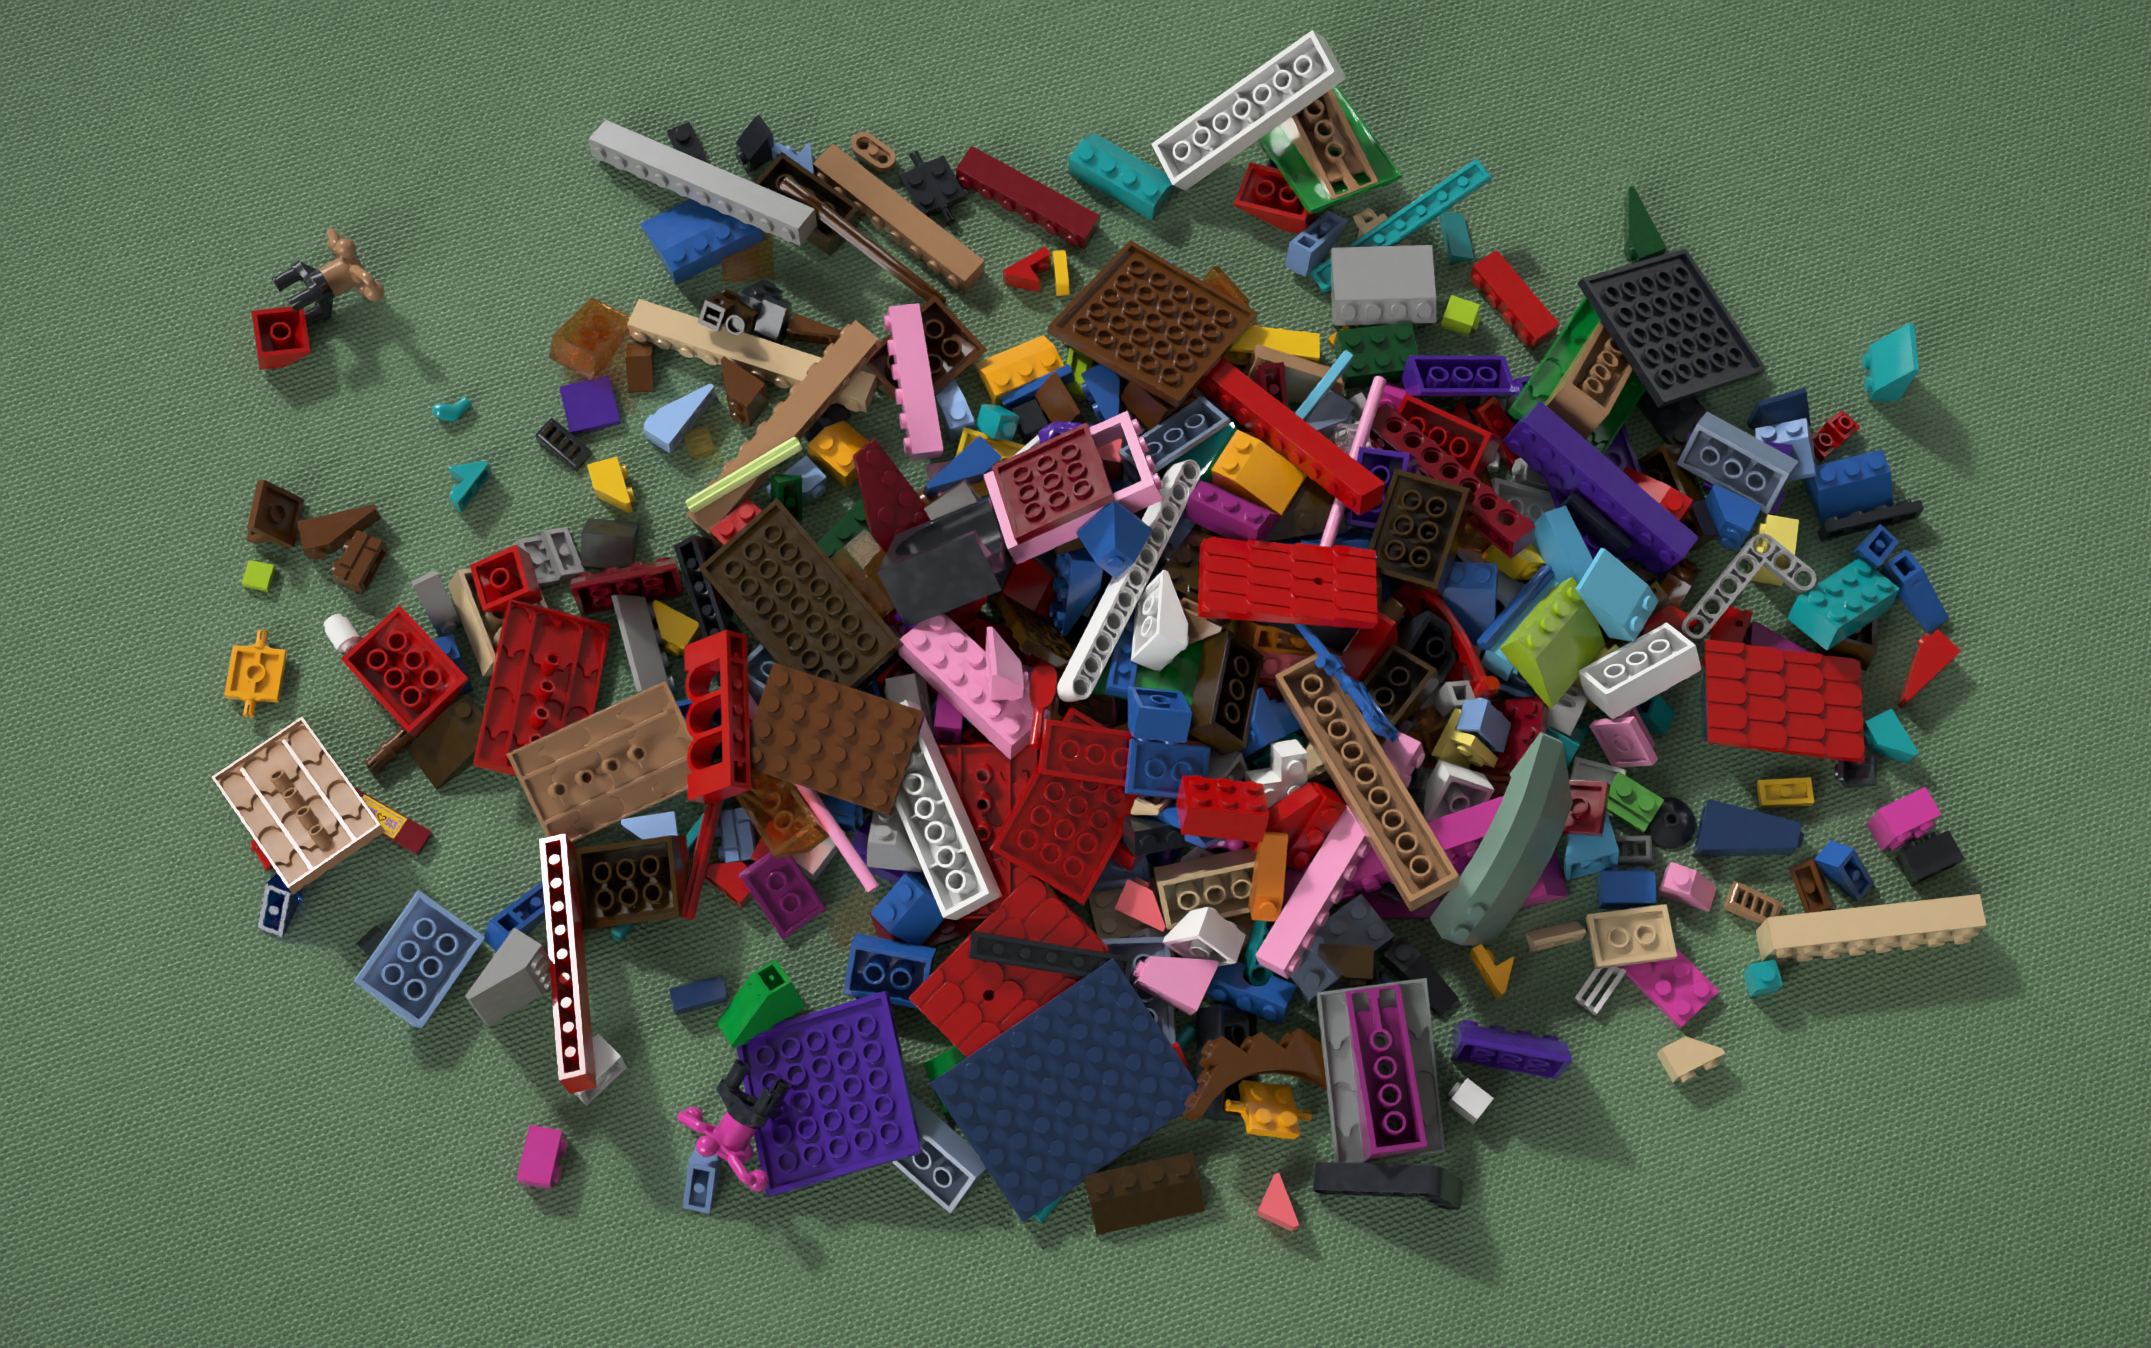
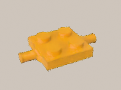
[224,630,288,718]
[1225,1080,1312,1140]

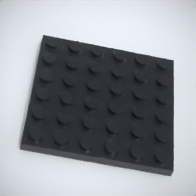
[1577,248,1766,408]

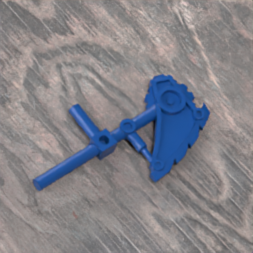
[1294,624,1399,743]

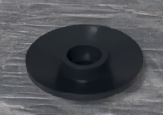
[1645,797,1696,849]

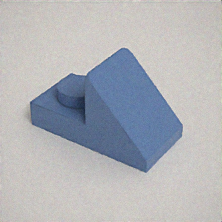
[772,142,814,174]

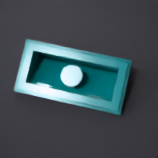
[1439,212,1474,264]

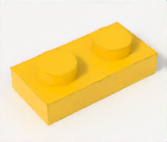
[1756,777,1814,808]

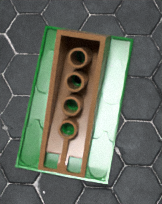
[1259,85,1402,214]
[1507,297,1646,455]

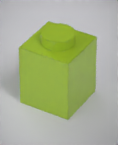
[1440,295,1482,337]

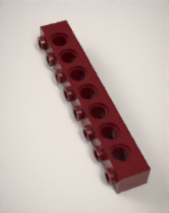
[1368,403,1536,559]

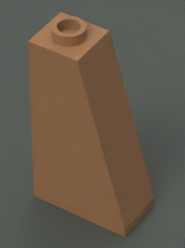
[1243,344,1345,403]

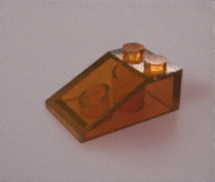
[549,297,630,380]

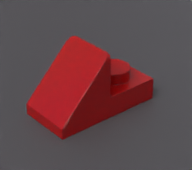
[1003,246,1051,292]

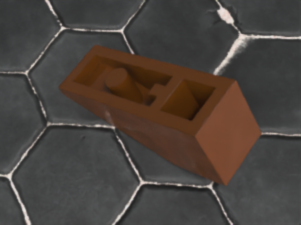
[297,504,380,560]

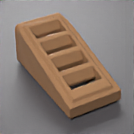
[1723,881,1783,924]

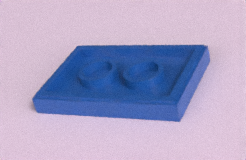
[1125,739,1211,799]

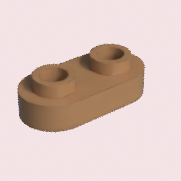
[851,132,896,173]

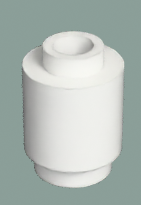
[324,613,361,653]

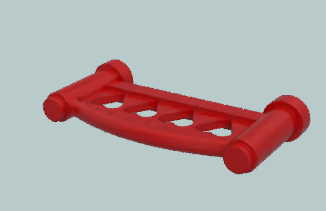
[1391,583,1500,701]

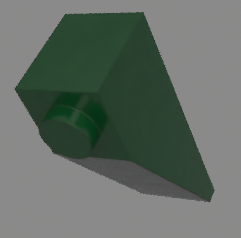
[1624,186,1666,264]

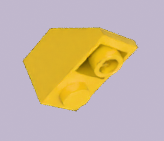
[587,456,636,513]

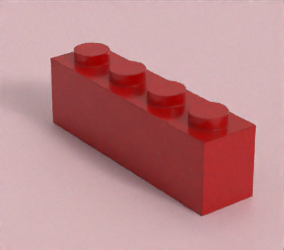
[1470,250,1560,351]

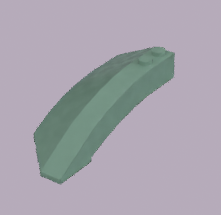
[1430,732,1573,945]

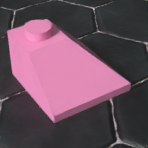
[985,627,1028,701]

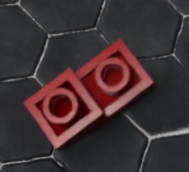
[1812,410,1861,462]

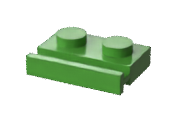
[1607,772,1664,833]

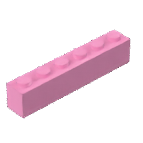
[883,303,943,461]

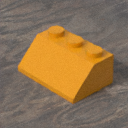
[974,335,1064,406]

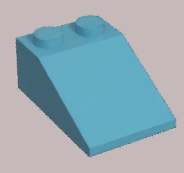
[1576,548,1659,642]

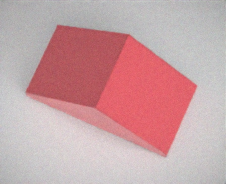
[1256,1173,1299,1231]

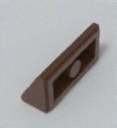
[1789,859,1836,913]

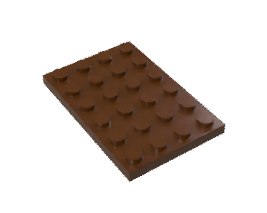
[750,662,926,816]

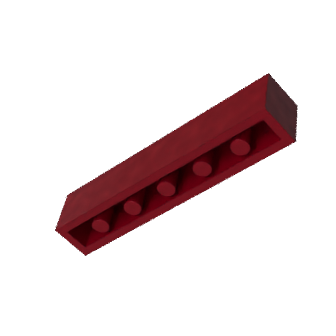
[956,146,1100,249]

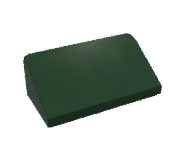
[771,474,802,522]

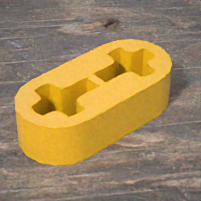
[1052,250,1069,296]

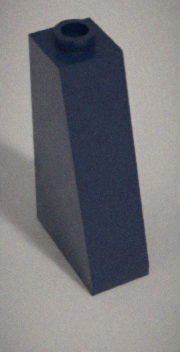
[1692,799,1804,857]

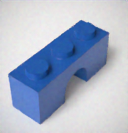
[1206,962,1297,1025]

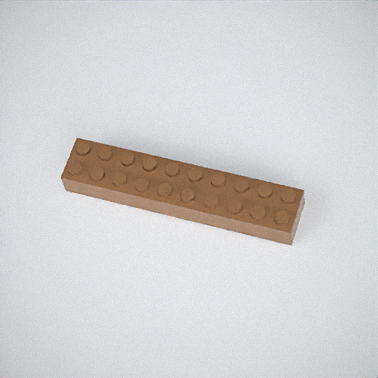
[1275,653,1459,912]

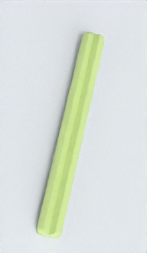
[686,437,802,513]

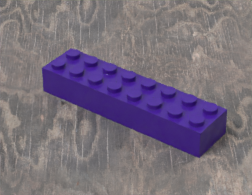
[1502,401,1699,577]

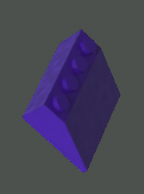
[1450,1020,1572,1079]

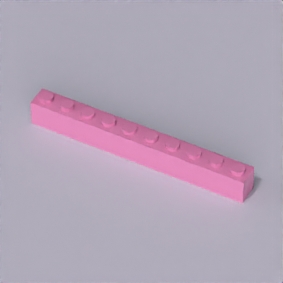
[1255,731,1425,979]

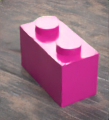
[517,1125,568,1190]

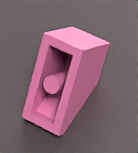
[1657,862,1717,912]

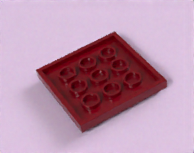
[992,422,1116,545]

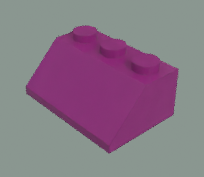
[1186,481,1280,541]

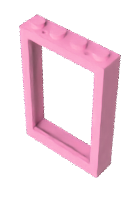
[984,411,1163,564]

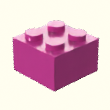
[1866,787,1942,851]

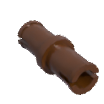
[364,726,414,775]

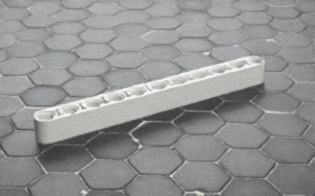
[1057,460,1201,702]

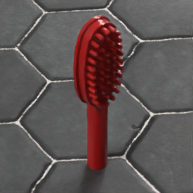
[1029,663,1057,749]

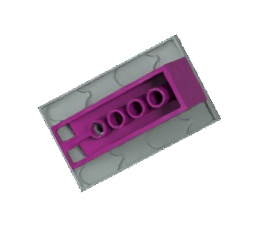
[1317,978,1445,1163]

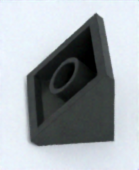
[581,518,640,570]

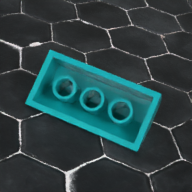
[1068,133,1176,221]

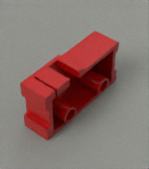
[1701,606,1753,666]

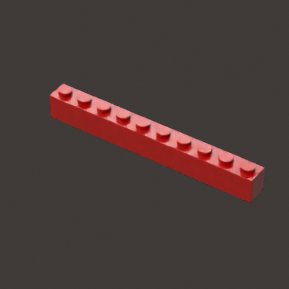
[1196,358,1385,516]
[539,833,597,1094]

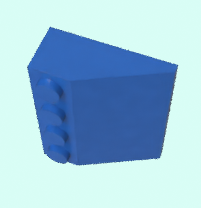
[640,199,764,285]

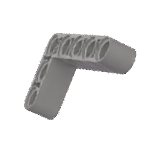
[1681,533,1817,640]

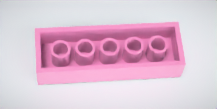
[899,613,1050,760]

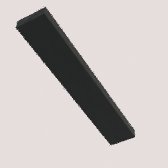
[967,931,1133,981]

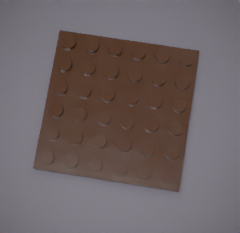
[1047,240,1258,408]

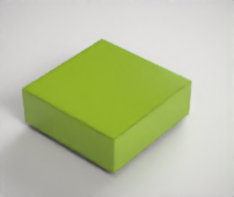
[241,560,276,592]

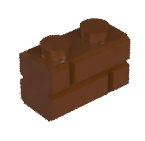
[331,530,388,595]

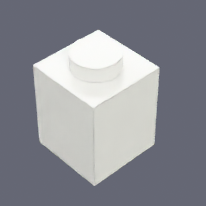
[1447,1078,1494,1125]

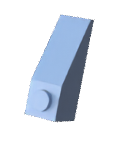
[935,379,975,441]
[643,384,716,454]

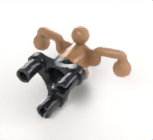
[271,228,385,328]

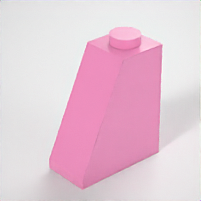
[1133,956,1220,1015]

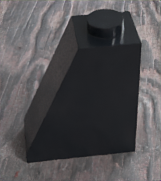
[1397,611,1456,683]

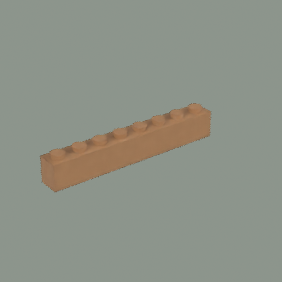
[813,144,985,292]

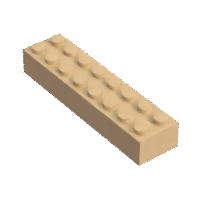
[1756,894,1987,965]

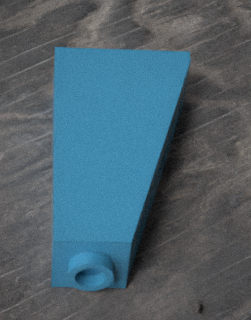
[1532,506,1593,584]

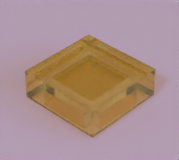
[683,427,716,460]

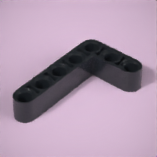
[1313,1162,1463,1210]

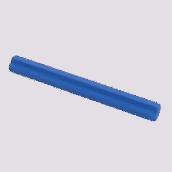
[1477,565,1554,651]

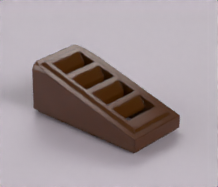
[787,314,841,345]

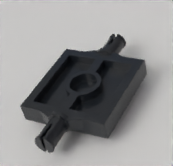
[899,151,966,225]

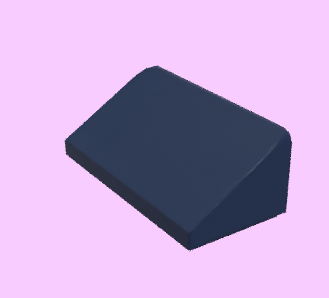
[669,975,729,1016]

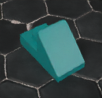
[448,461,492,513]

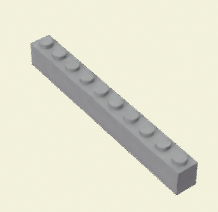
[589,120,817,246]

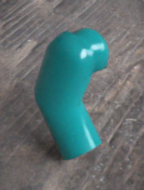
[432,396,472,421]

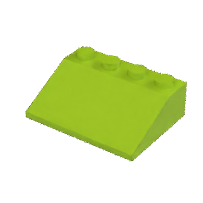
[1499,577,1605,708]

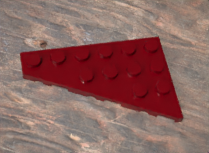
[853,439,931,626]

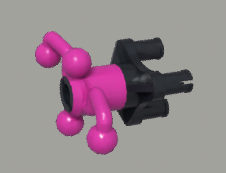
[677,1059,792,1192]

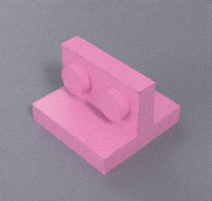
[1590,707,1658,768]

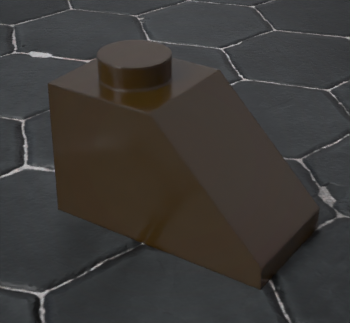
[1317,943,1374,988]

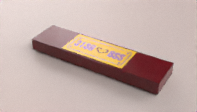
[354,787,433,856]

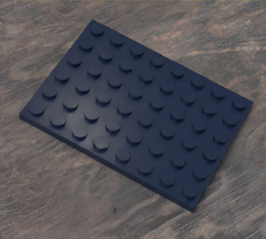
[930,958,1198,1222]

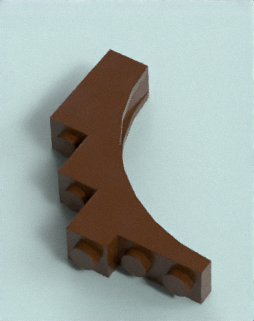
[1182,1028,1327,1122]

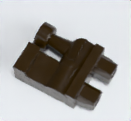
[698,288,760,335]

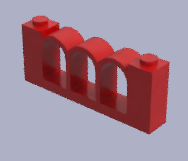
[684,630,751,805]

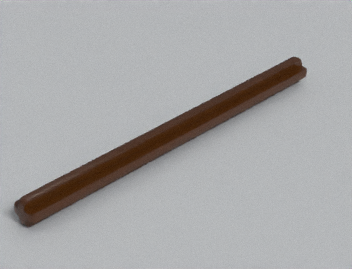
[779,176,947,304]

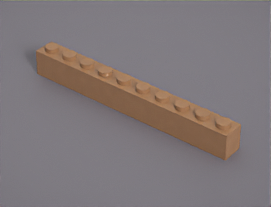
[686,320,882,538]

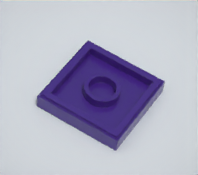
[559,375,621,435]

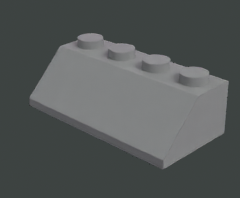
[611,595,676,694]
[867,806,922,872]

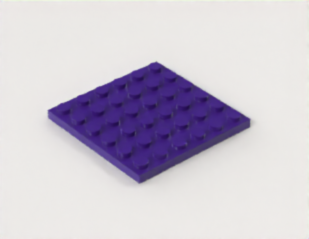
[736,991,924,1197]

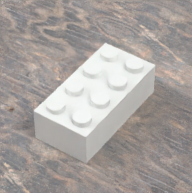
[1578,623,1702,719]

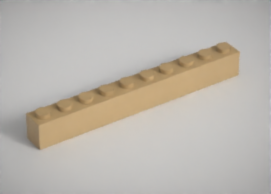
[627,299,878,413]

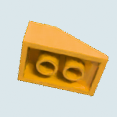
[1211,430,1307,517]

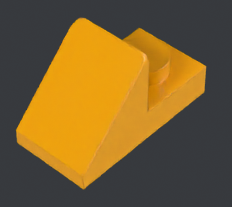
[1469,943,1514,1001]

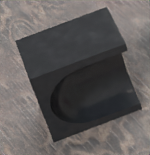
[877,497,1013,628]

